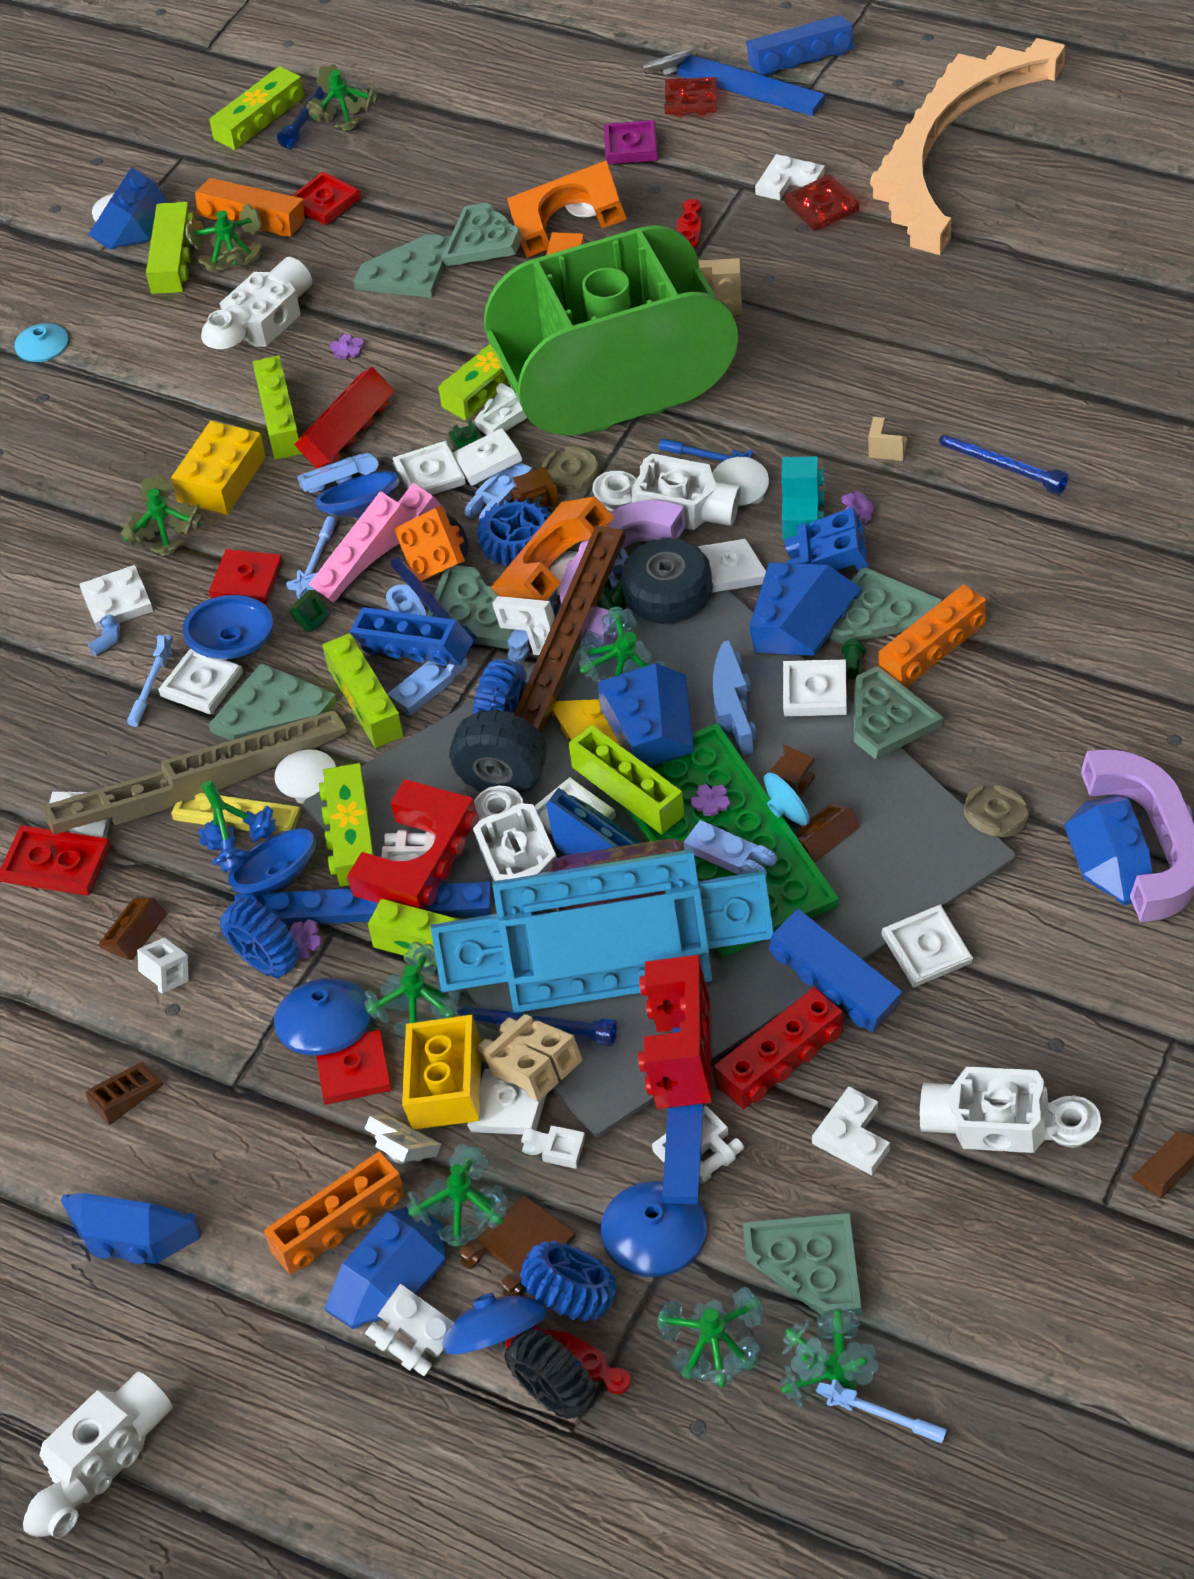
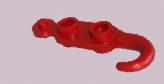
[676,199,702,249]
[506,1325,631,1394]

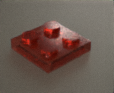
[785,174,859,231]

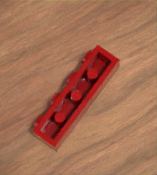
[294,366,394,469]
[714,987,843,1110]

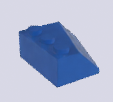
[749,562,862,656]
[598,663,694,767]

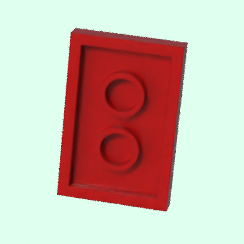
[0,825,111,896]

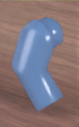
[88,614,121,656]

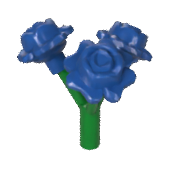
[198,780,277,873]

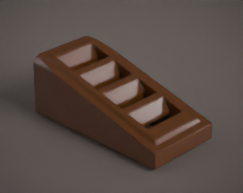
[85,1061,163,1125]

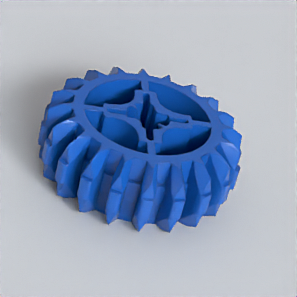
[477,498,551,568]
[472,659,528,714]
[220,898,301,979]
[520,1241,618,1322]

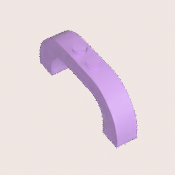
[559,500,686,654]
[1080,750,1194,922]

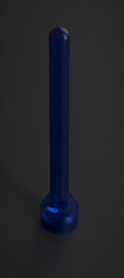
[277,69,338,149]
[939,435,1068,495]
[391,557,476,648]
[459,1006,617,1047]

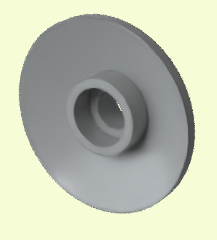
[643,50,692,75]

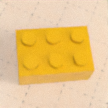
[171,420,266,515]
[402,1015,482,1130]

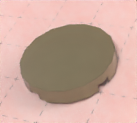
[541,446,599,494]
[964,785,1029,837]

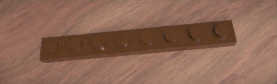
[514,525,626,735]

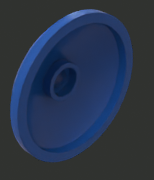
[315,471,400,519]
[183,595,274,660]
[228,829,317,895]
[274,978,374,1055]
[601,1181,707,1277]
[442,1293,547,1355]

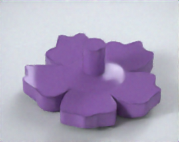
[330,334,364,359]
[841,490,874,524]
[691,784,730,816]
[289,919,323,960]

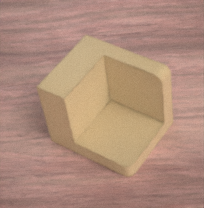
[868,417,907,461]

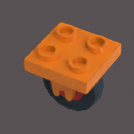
[394,506,468,583]

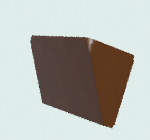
[793,803,859,862]
[98,898,166,960]
[1133,1131,1194,1199]

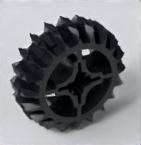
[504,1328,596,1419]

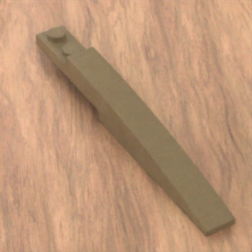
[42,710,347,834]

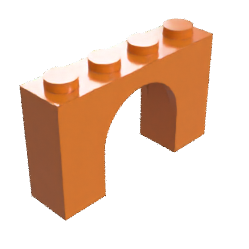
[507,160,627,258]
[491,496,614,601]

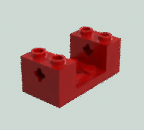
[638,955,712,1109]

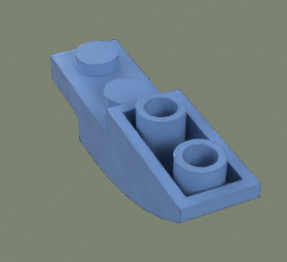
[713,640,757,756]

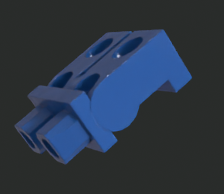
[785,507,868,570]

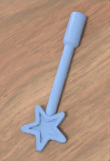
[286,516,337,599]
[127,634,173,727]
[816,1379,947,1444]

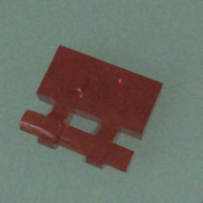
[664,77,717,117]

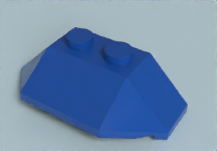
[88,166,169,250]
[546,788,653,867]
[1064,795,1153,905]
[61,1193,202,1264]
[325,1205,446,1329]

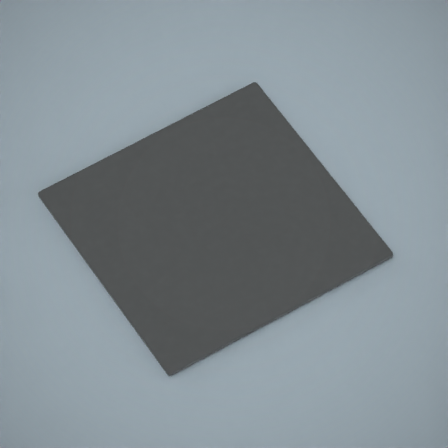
[303,590,1015,1137]

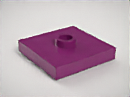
[604,120,658,164]

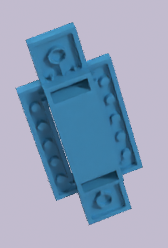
[430,849,773,1013]

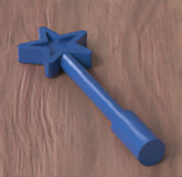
[659,438,754,462]

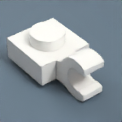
[521,1126,585,1169]

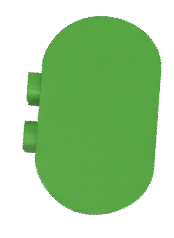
[484,225,738,435]

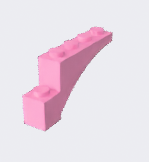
[309,483,447,603]

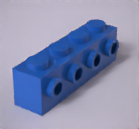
[746,15,854,75]
[350,607,474,666]
[769,909,902,1033]

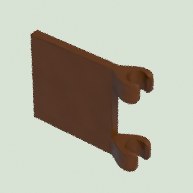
[460,1195,576,1296]

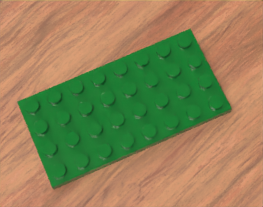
[623,723,839,959]

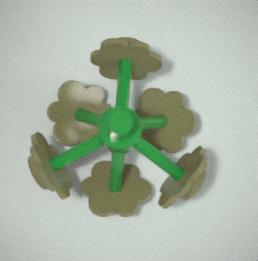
[306,64,378,131]
[185,204,263,272]
[119,476,202,556]

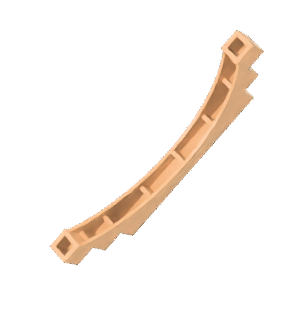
[870,38,1065,255]

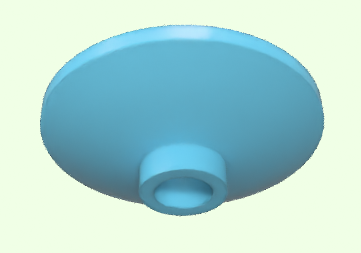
[15,323,69,362]
[764,772,810,826]

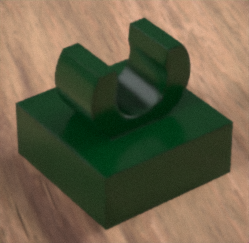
[448,420,482,451]
[289,590,331,632]

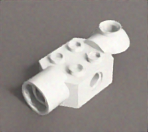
[201,257,312,349]
[592,453,741,530]
[473,785,563,916]
[920,1067,1101,1153]
[23,1372,173,1539]

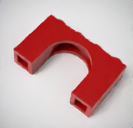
[347,779,479,910]

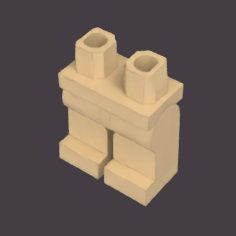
[477,1014,583,1102]

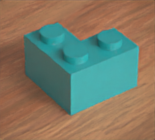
[782,456,825,541]

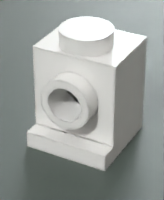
[137,938,189,994]

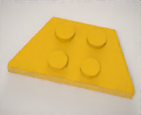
[551,699,620,745]

